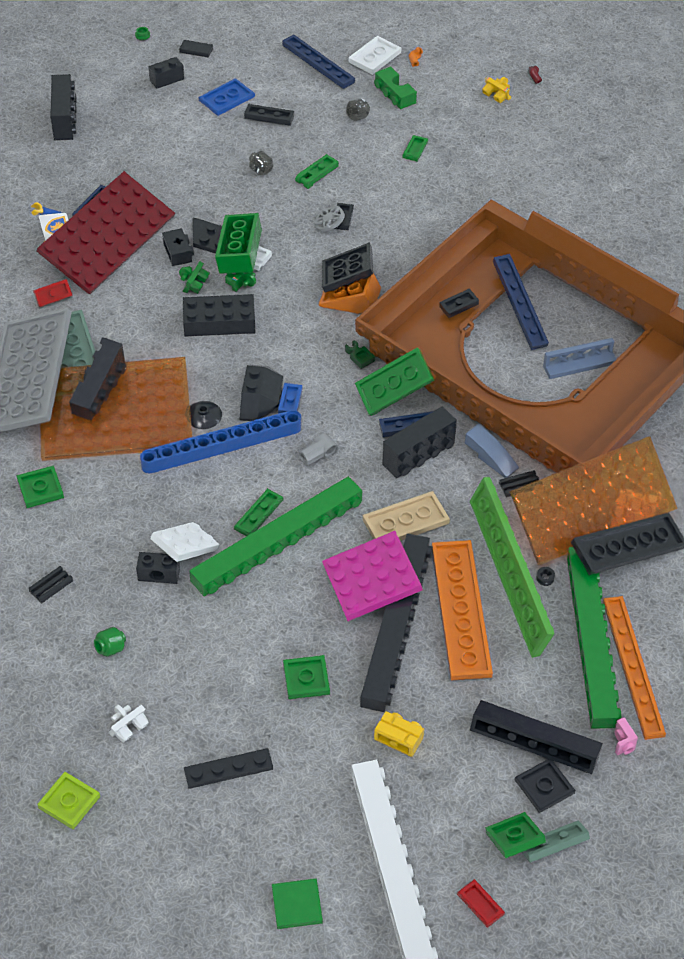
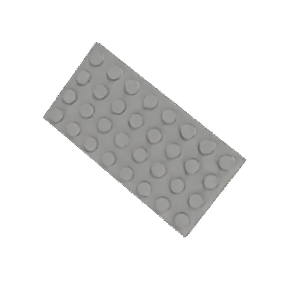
[0,308,72,432]

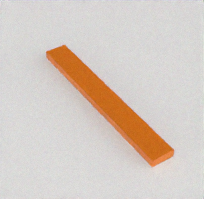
[602,596,666,740]

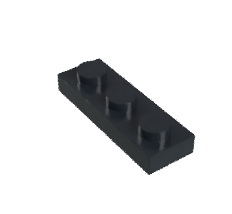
[244,104,294,126]

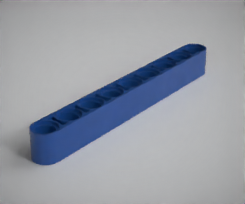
[140,410,301,474]

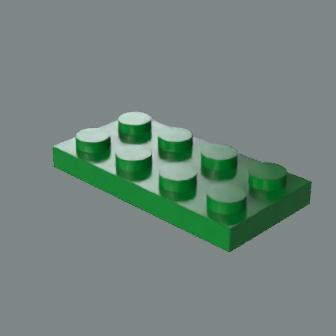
[355,347,435,416]

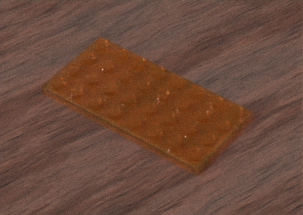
[510,436,678,565]

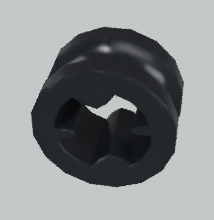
[536,567,555,586]

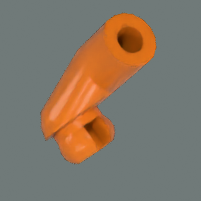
[409,47,423,67]

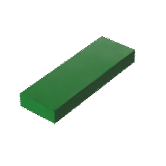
[234,488,283,536]

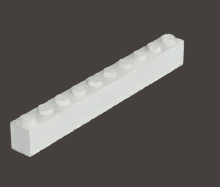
[351,760,438,959]

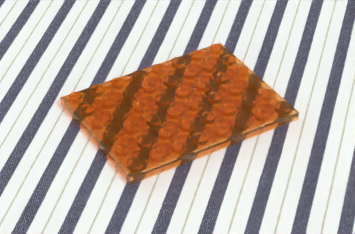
[40,357,192,461]

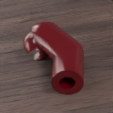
[528,66,542,84]

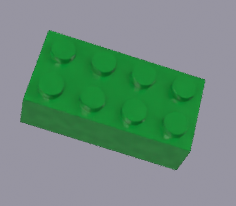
[215,213,262,274]

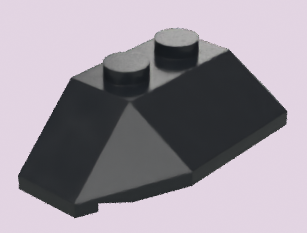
[239,364,283,421]

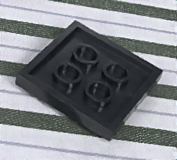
[322,242,373,293]

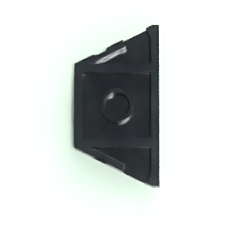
[192,217,222,254]

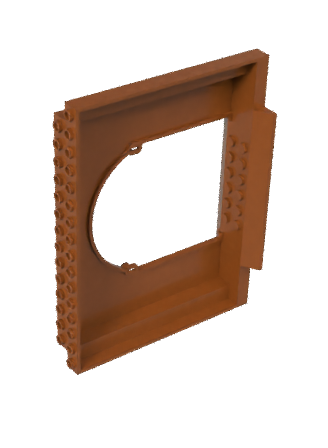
[355,199,684,482]

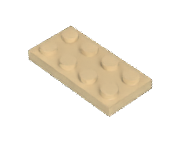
[363,491,450,541]

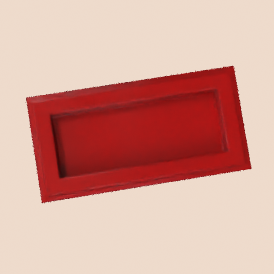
[457,879,505,928]

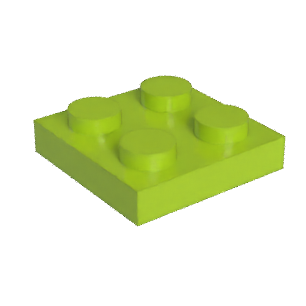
[37,772,100,830]

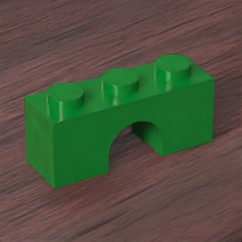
[374,66,417,110]

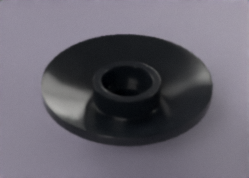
[185,401,222,429]

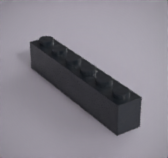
[470,700,603,774]

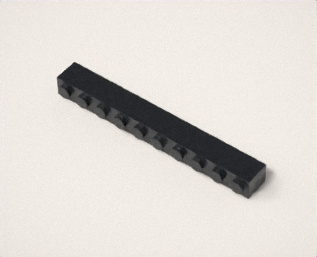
[360,533,433,713]

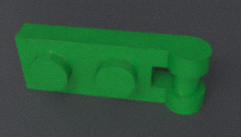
[295,154,339,189]

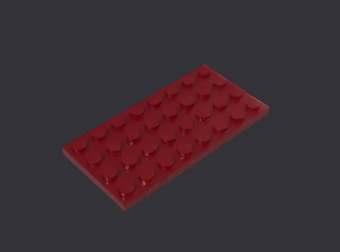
[36,171,175,294]

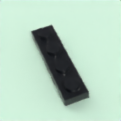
[184,748,273,789]

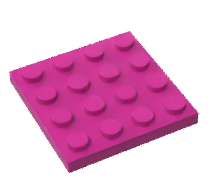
[322,531,423,621]

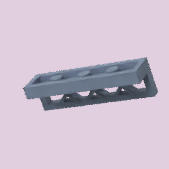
[543,338,616,379]

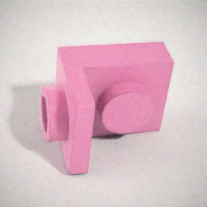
[614,717,638,756]

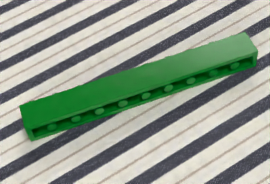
[189,476,363,596]
[567,547,621,729]

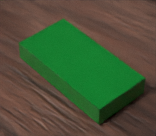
[402,135,428,162]

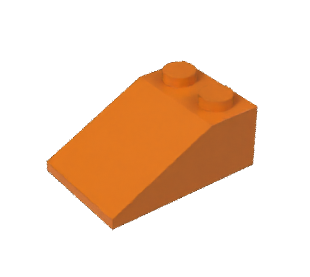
[319,273,381,314]

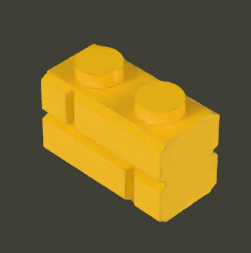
[374,711,424,757]

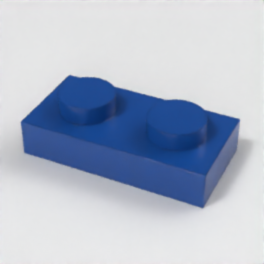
[278,383,303,414]

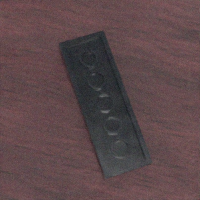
[571,512,684,575]

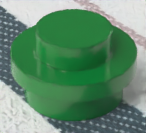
[135,27,150,40]

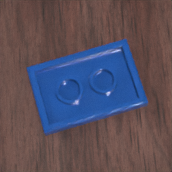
[198,78,255,116]

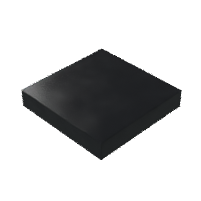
[514,759,576,813]

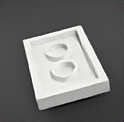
[349,36,402,75]
[150,522,220,562]

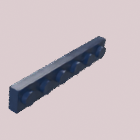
[282,34,355,89]
[493,254,549,350]

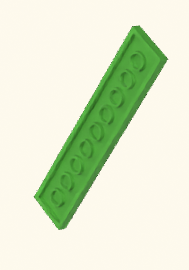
[470,477,555,658]

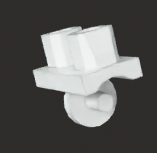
[108,704,149,743]

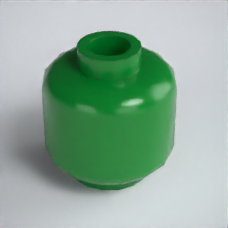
[94,627,126,657]

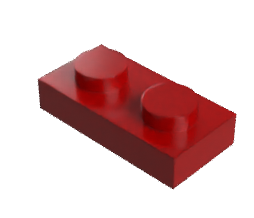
[33,279,73,307]

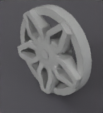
[314,205,345,232]

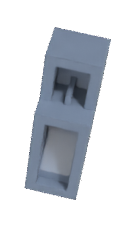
[465,424,519,478]

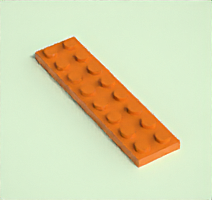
[432,540,493,680]

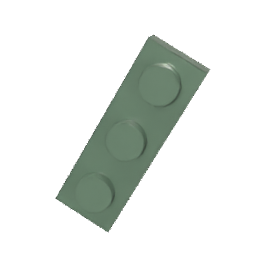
[522,820,590,863]

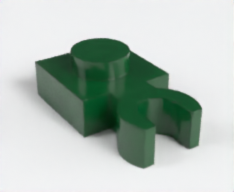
[345,340,375,369]

